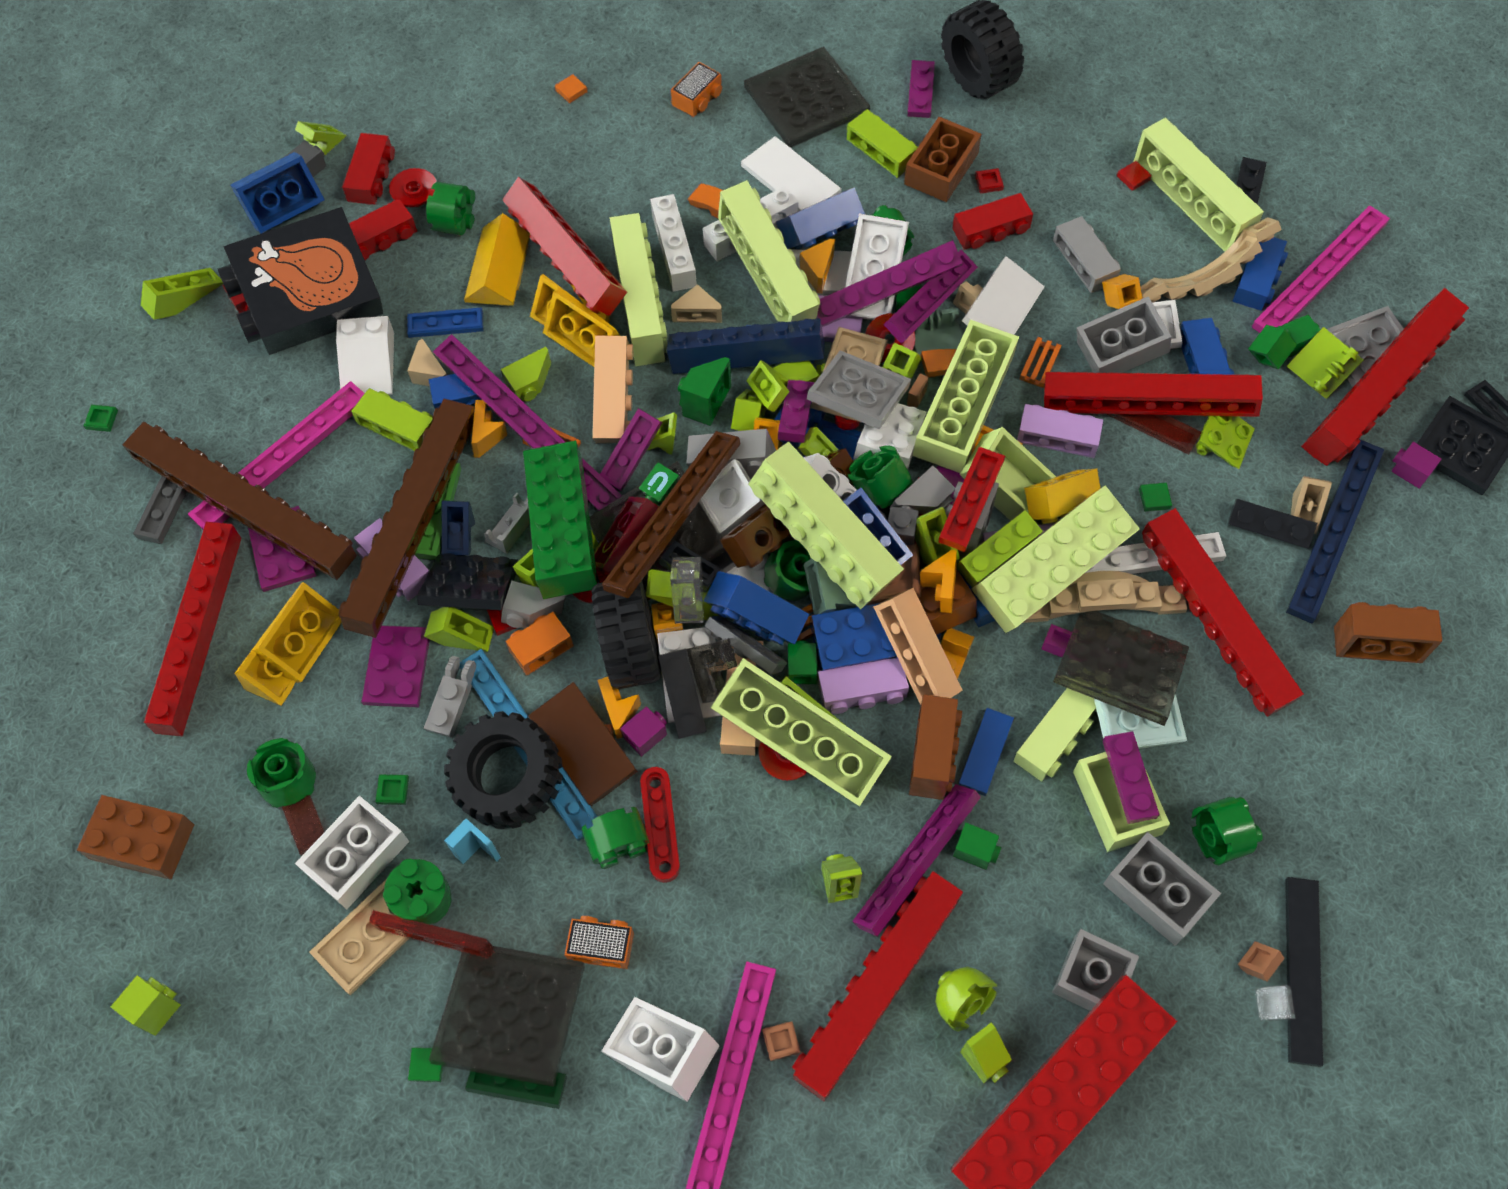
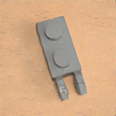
[423,656,476,738]

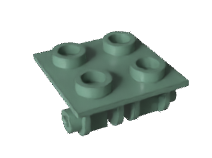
[914,306,963,361]

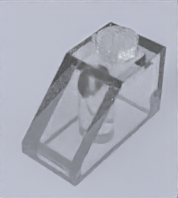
[670,557,704,623]

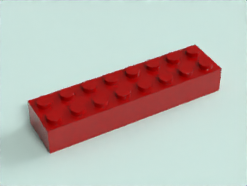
[1301,288,1469,466]
[951,975,1177,1189]

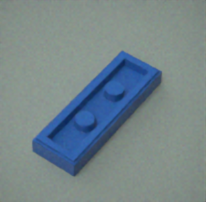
[407,307,483,338]
[958,708,1014,796]

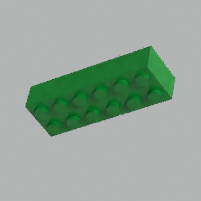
[523,440,598,600]

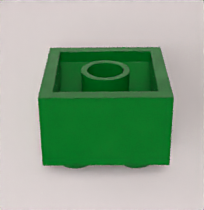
[678,357,732,426]

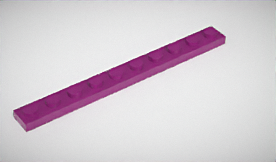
[433,334,627,524]

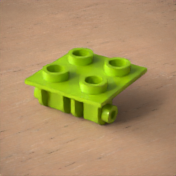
[1286,327,1364,399]
[1196,416,1255,469]

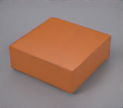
[555,74,587,103]

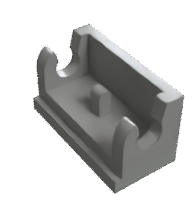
[484,493,530,554]

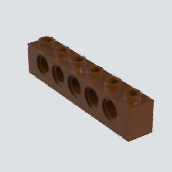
[720,448,854,568]

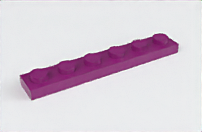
[817,240,963,327]
[884,249,978,344]
[852,784,981,937]

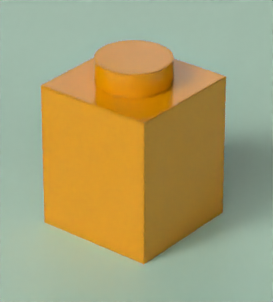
[1102,274,1143,309]

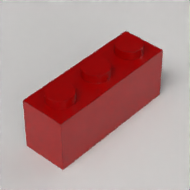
[342,133,395,205]
[952,193,1033,250]

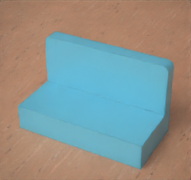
[444,819,501,864]

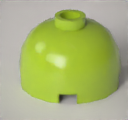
[935,967,997,1032]

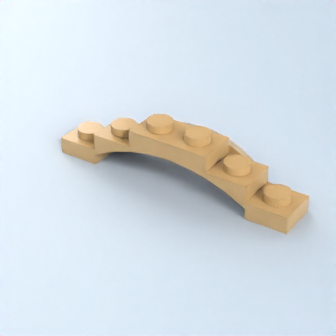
[1140,217,1282,302]
[1023,571,1187,623]

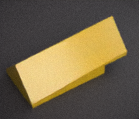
[464,213,530,306]
[530,274,621,367]
[234,582,342,706]

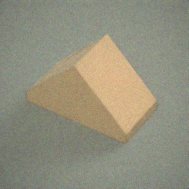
[671,285,722,323]
[407,339,447,386]
[1291,476,1332,534]

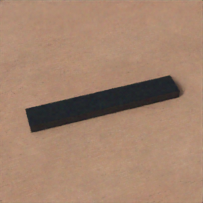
[1285,877,1323,1067]

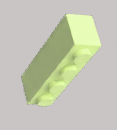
[1013,669,1111,782]

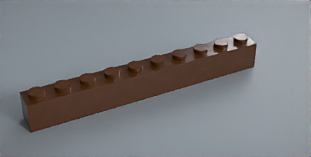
[338,399,474,638]
[122,421,357,580]

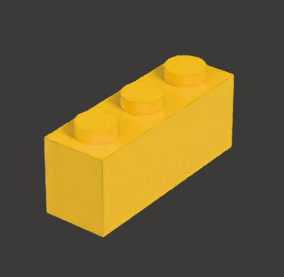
[1024,468,1100,524]

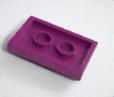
[248,506,317,592]
[361,626,430,708]

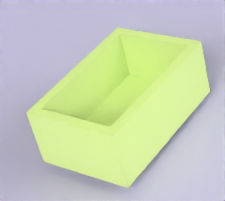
[960,427,1056,521]
[1073,752,1170,852]

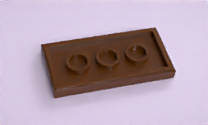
[528,682,638,806]

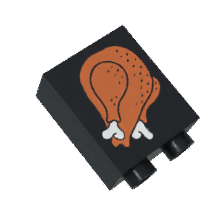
[217,207,384,355]

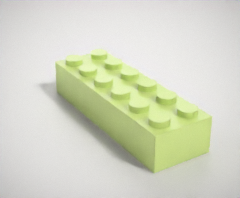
[1134,118,1264,252]
[718,181,820,322]
[610,213,668,366]
[912,320,1019,473]
[748,441,904,609]
[971,485,1140,633]
[710,658,892,806]

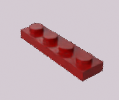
[938,446,1005,552]

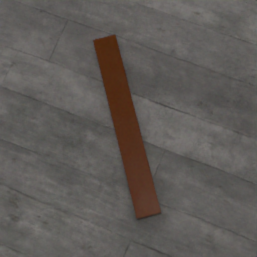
[602,431,741,598]

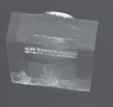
[1256,985,1295,1021]

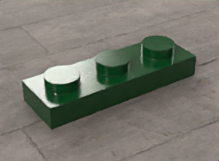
[465,1057,567,1109]

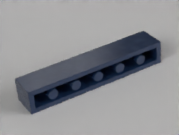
[667,318,825,374]

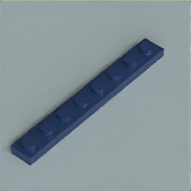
[1286,439,1384,624]

